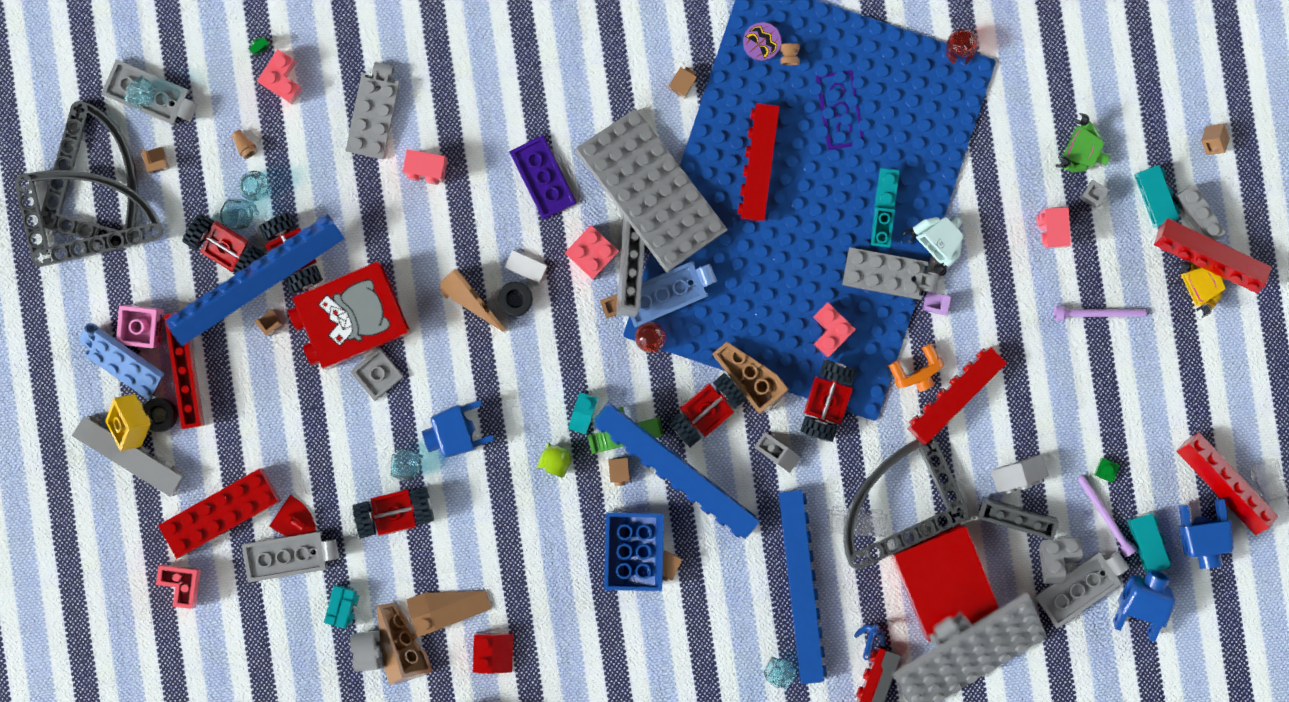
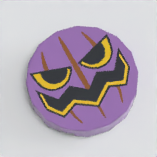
[743,22,781,61]

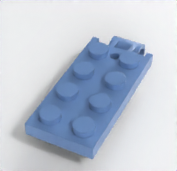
[630,261,718,328]
[79,323,165,400]

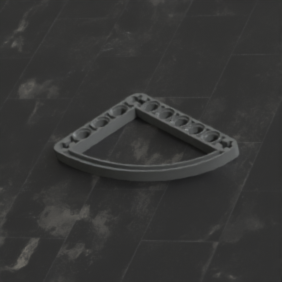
[41,101,138,249]
[15,170,163,267]
[843,437,969,570]

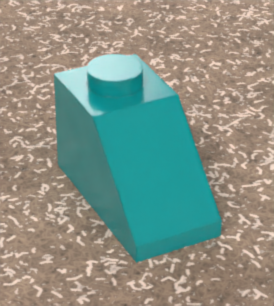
[568,393,598,435]

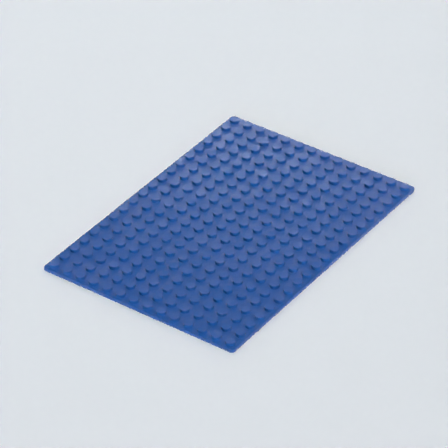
[623,0,996,421]

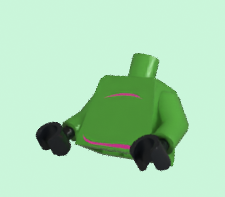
[1055,113,1110,173]

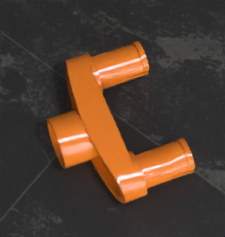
[888,343,945,392]

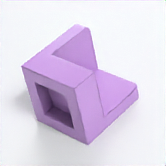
[922,292,951,316]

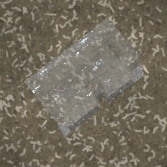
[1250,458,1289,502]

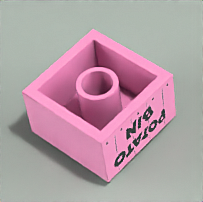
[116,304,164,348]

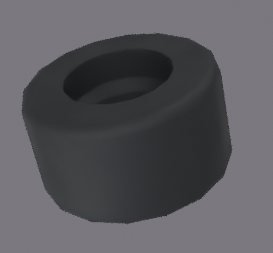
[498,281,533,316]
[143,398,178,432]

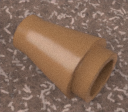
[231,130,257,159]

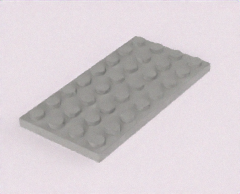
[575,109,728,272]
[892,593,1047,702]

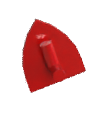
[269,494,316,536]

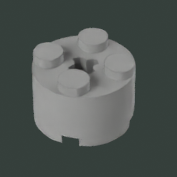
[350,631,384,672]

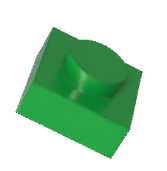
[248,37,271,57]
[1094,458,1120,483]

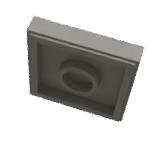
[350,347,405,401]

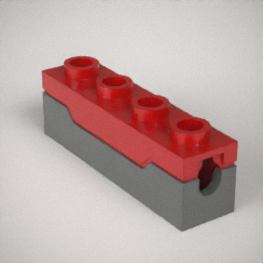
[856,646,901,702]

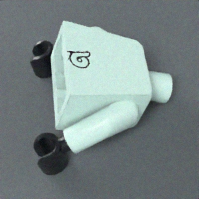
[902,216,963,276]

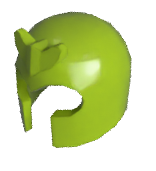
[536,442,571,478]

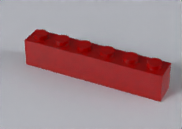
[738,103,779,222]
[1154,218,1271,294]
[164,313,205,429]
[907,347,1007,445]
[1176,432,1279,536]

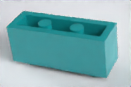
[1134,165,1180,228]
[1127,512,1172,574]

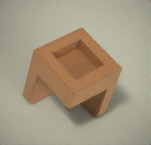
[1201,124,1230,155]
[141,147,170,174]
[254,309,284,336]

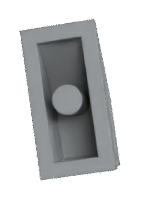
[754,432,801,473]

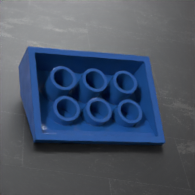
[604,512,664,591]

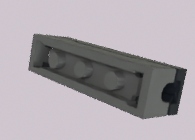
[977,496,1059,540]

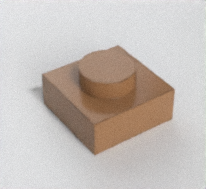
[600,294,618,319]

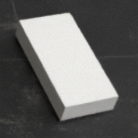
[504,250,547,284]

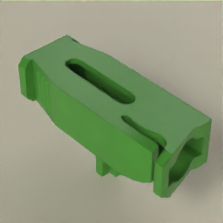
[588,407,664,454]

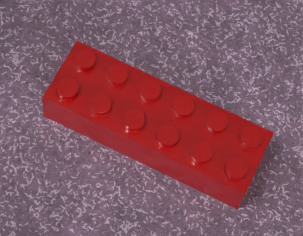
[158,468,281,559]

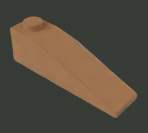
[439,268,506,332]
[713,342,789,414]
[406,591,492,637]
[377,602,433,685]

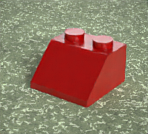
[472,632,514,674]

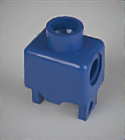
[422,400,495,457]
[1178,499,1234,569]
[1113,569,1175,642]

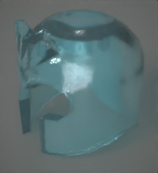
[238,171,272,202]
[220,199,259,230]
[389,448,423,481]

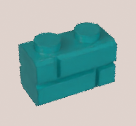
[324,584,360,629]

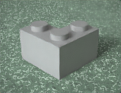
[991,454,1049,494]
[1039,538,1083,584]

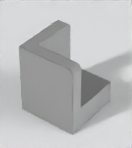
[1079,179,1109,208]

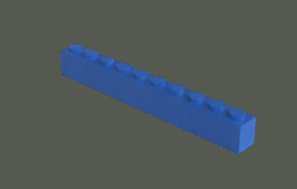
[165,214,345,346]
[594,401,760,539]
[778,489,827,685]

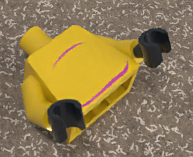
[1177,261,1226,318]

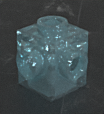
[124,75,157,110]
[763,656,796,689]

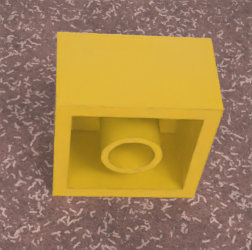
[105,394,151,451]

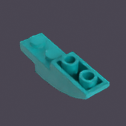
[871,168,900,248]

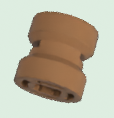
[781,44,800,65]

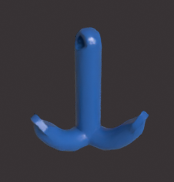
[854,623,886,660]

